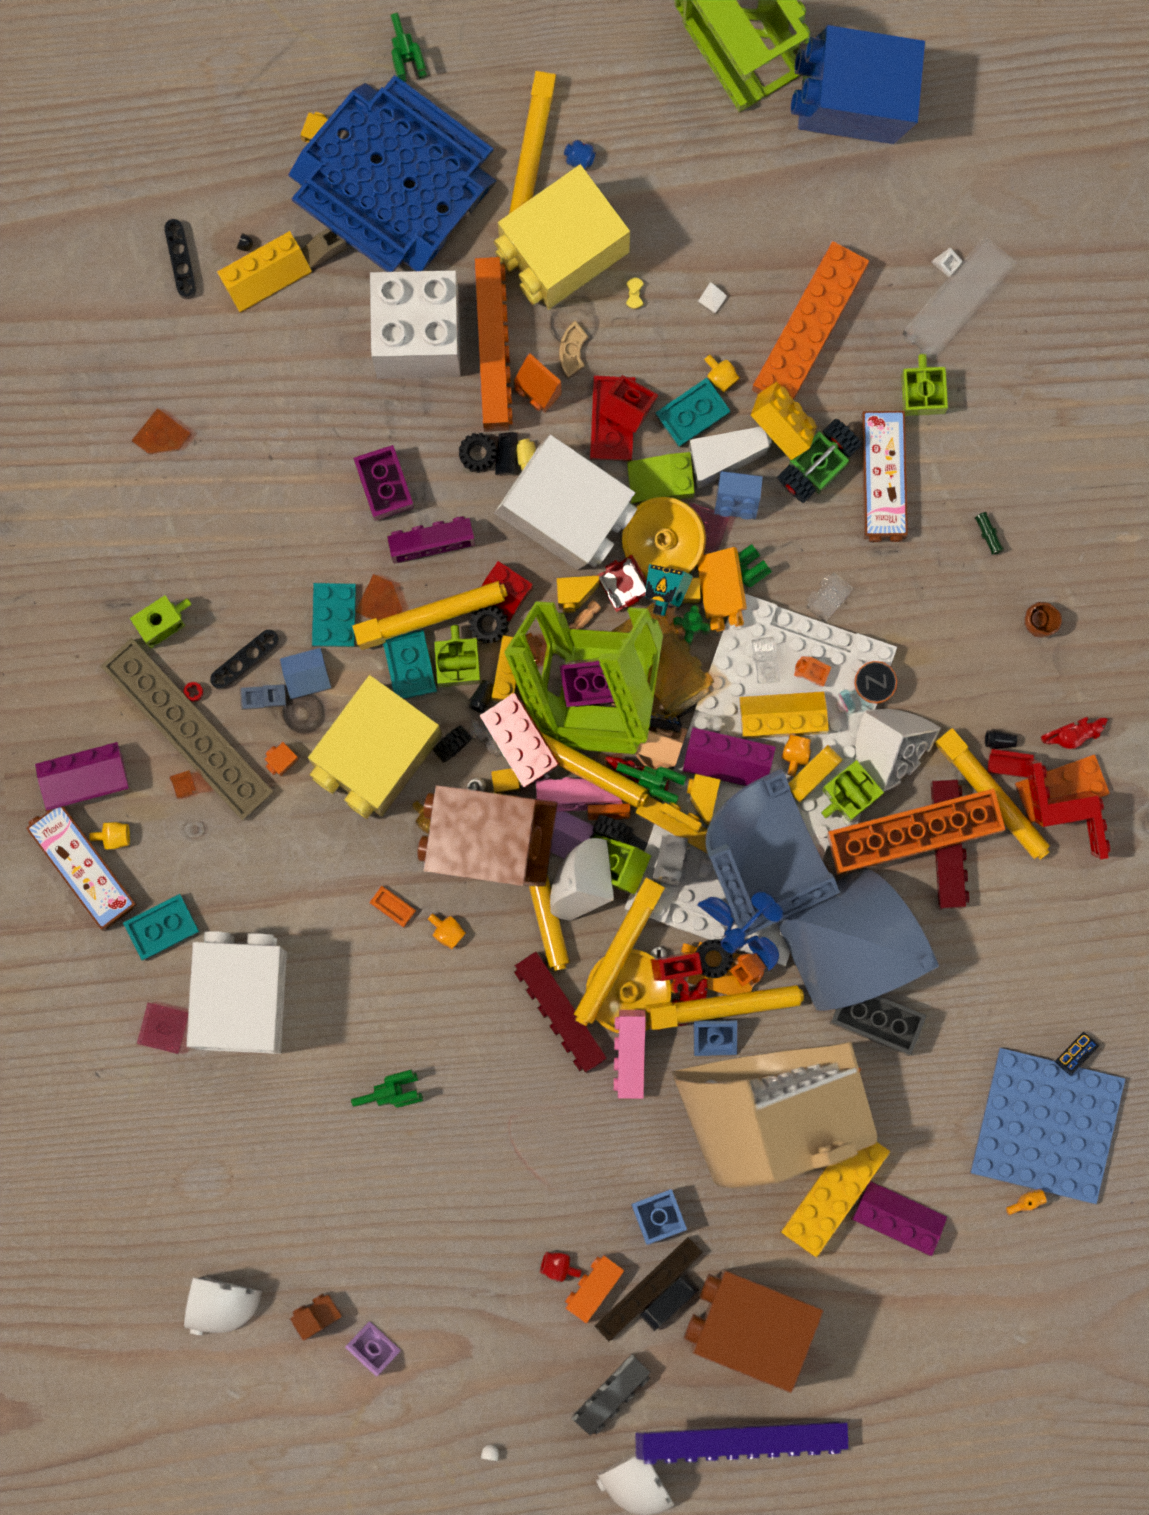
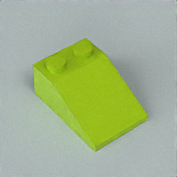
[627,452,694,504]
[592,834,652,895]

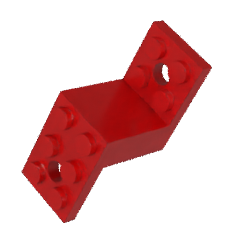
[1025,758,1111,860]

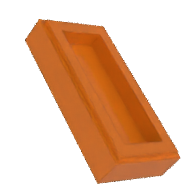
[588,804,630,820]
[369,886,416,928]

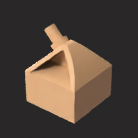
[635,726,688,781]

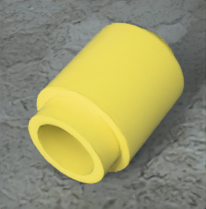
[516,439,536,471]

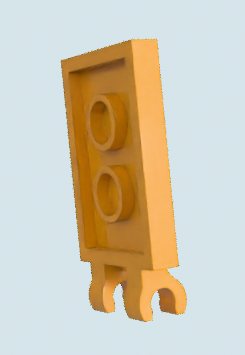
[698,547,747,632]
[681,942,753,995]

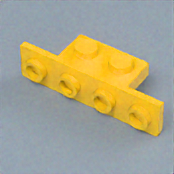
[636,796,708,854]

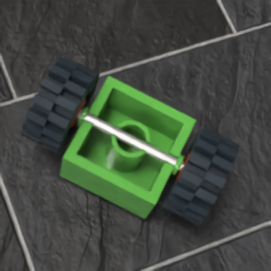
[777,419,862,503]

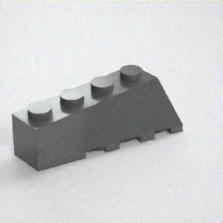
[572,1354,651,1436]

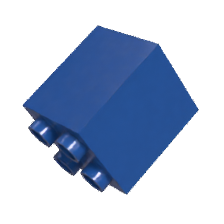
[791,25,925,144]

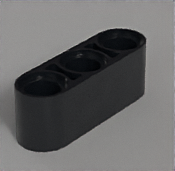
[640,1273,700,1331]

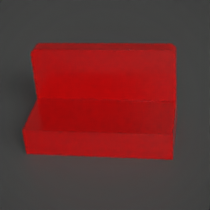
[987,749,1034,779]

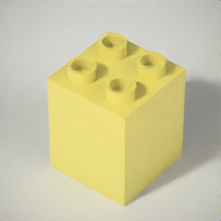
[494,164,630,310]
[308,675,442,819]

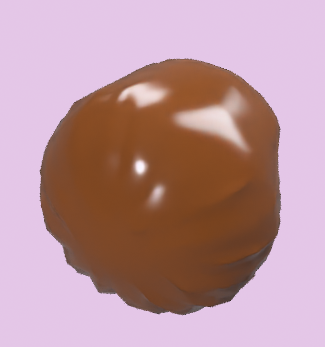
[1024,602,1062,638]

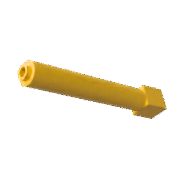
[508,70,556,215]
[352,581,508,650]
[934,728,1050,860]
[541,732,649,808]
[529,874,570,971]
[573,878,665,1026]
[646,985,804,1030]

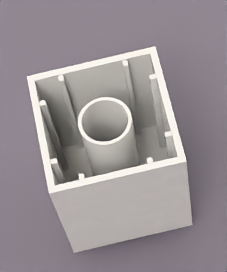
[370,270,461,379]
[494,435,637,570]
[187,932,287,1054]

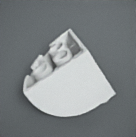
[856,709,941,791]
[550,838,614,921]
[184,1276,262,1336]
[596,1452,674,1515]

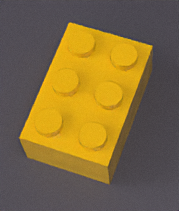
[750,382,817,460]

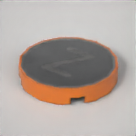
[854,661,897,704]

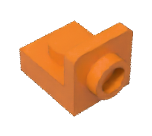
[794,656,831,687]

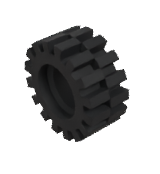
[459,432,497,473]
[469,605,509,644]
[432,725,472,763]
[592,815,634,844]
[696,939,733,978]

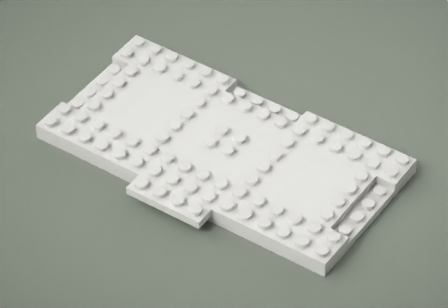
[624,593,897,967]

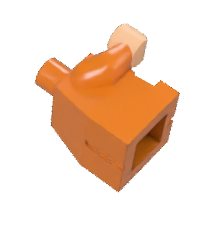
[730,953,766,987]

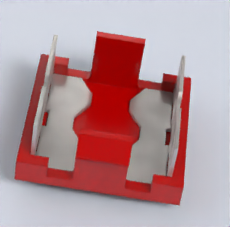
[596,554,647,612]

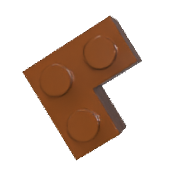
[290,1293,343,1341]

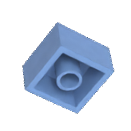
[714,471,763,520]
[631,1189,687,1245]

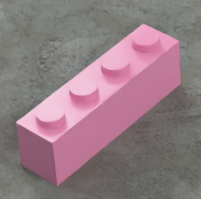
[536,777,622,812]
[613,1010,645,1099]

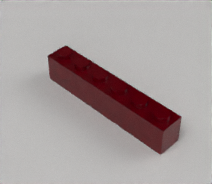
[930,780,969,910]
[514,951,607,1073]

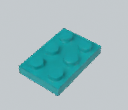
[655,378,731,448]
[312,583,356,647]
[383,630,437,699]
[123,894,199,961]

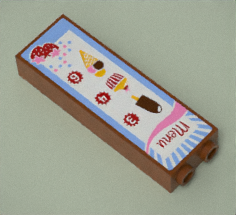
[861,411,908,543]
[26,806,138,931]

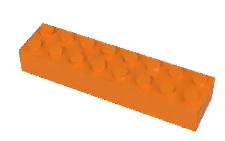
[752,241,869,400]
[475,257,513,432]
[827,788,1006,875]

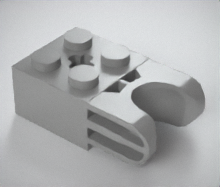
[653,835,691,887]

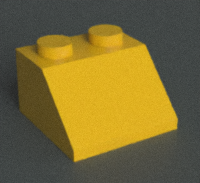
[557,575,599,613]
[687,774,720,825]

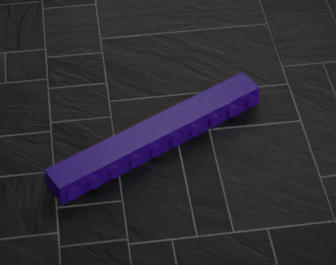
[635,1422,849,1464]

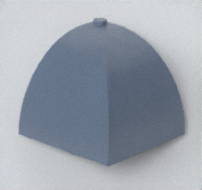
[706,769,840,937]
[777,868,939,1011]

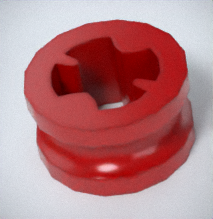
[184,682,204,702]

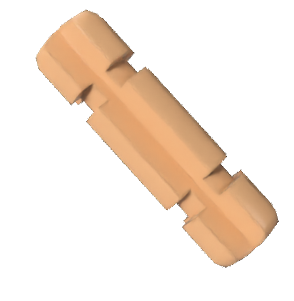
[569,600,601,629]

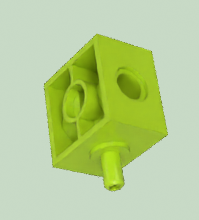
[901,354,948,416]
[130,595,191,649]
[434,625,481,687]
[821,760,884,822]

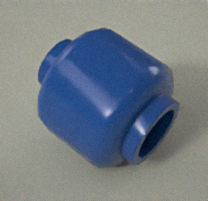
[563,139,596,169]

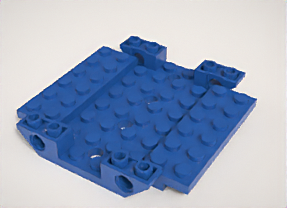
[288,75,497,272]

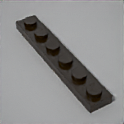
[594,1237,703,1342]

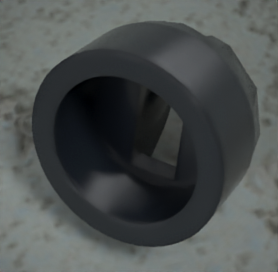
[236,233,253,251]

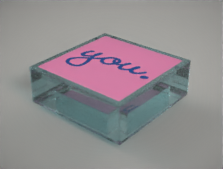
[838,689,856,714]

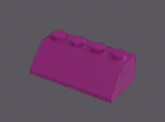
[387,516,475,564]
[682,727,776,786]
[35,742,129,811]
[851,1181,947,1256]

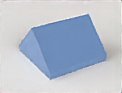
[280,648,332,699]
[693,1020,737,1056]

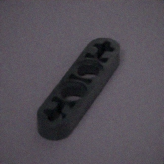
[164,219,196,299]
[210,629,279,690]

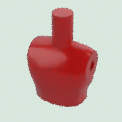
[539,1252,581,1283]

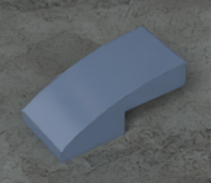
[240,684,286,710]

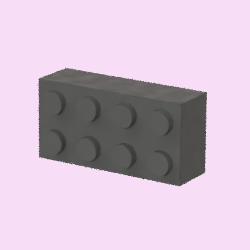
[830,996,927,1056]

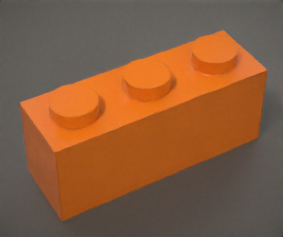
[565,1255,624,1323]

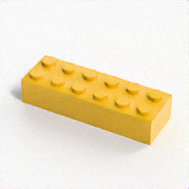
[780,1141,891,1258]

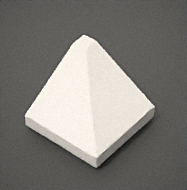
[932,248,964,278]
[698,282,727,313]

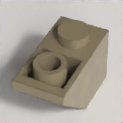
[301,228,347,269]

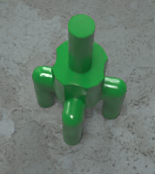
[390,13,427,82]
[738,544,772,587]
[672,605,711,646]
[616,762,687,804]
[351,1069,423,1108]

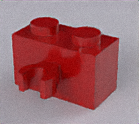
[651,952,702,993]

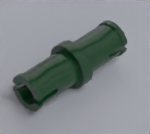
[974,512,1004,555]

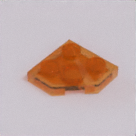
[132,408,191,455]
[355,574,403,620]

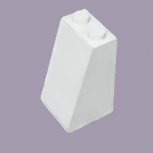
[689,427,772,489]

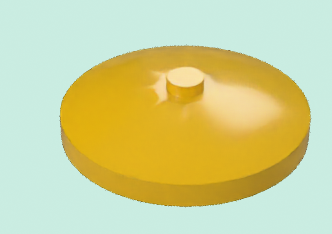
[622,497,706,578]
[586,949,671,1034]

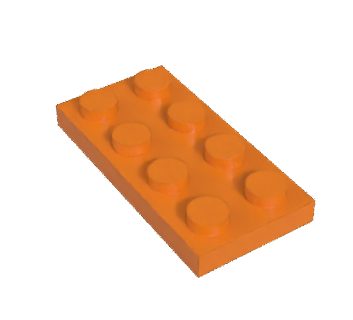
[1015,754,1110,823]

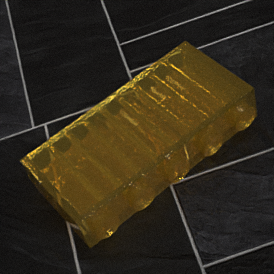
[612,603,714,719]

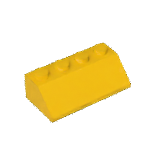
[217,231,312,313]
[739,691,829,739]

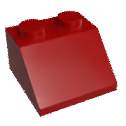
[599,375,658,433]
[482,561,533,622]

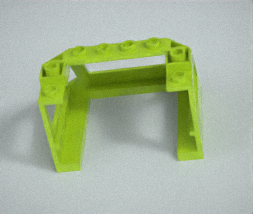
[674,0,810,113]
[504,601,663,754]

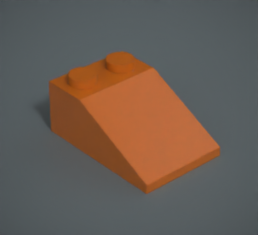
[514,353,562,413]

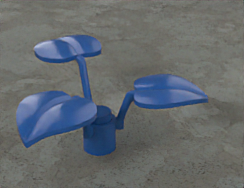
[697,892,783,971]

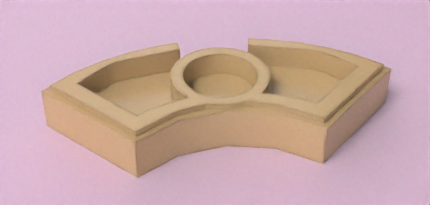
[559,321,588,379]

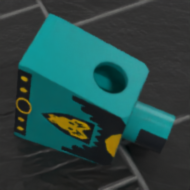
[645,564,693,617]

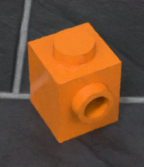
[265,742,299,777]

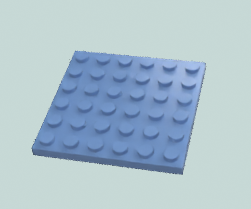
[970,1048,1125,1204]

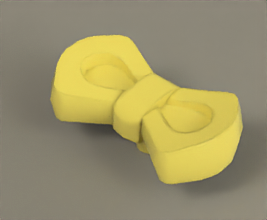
[626,278,644,309]

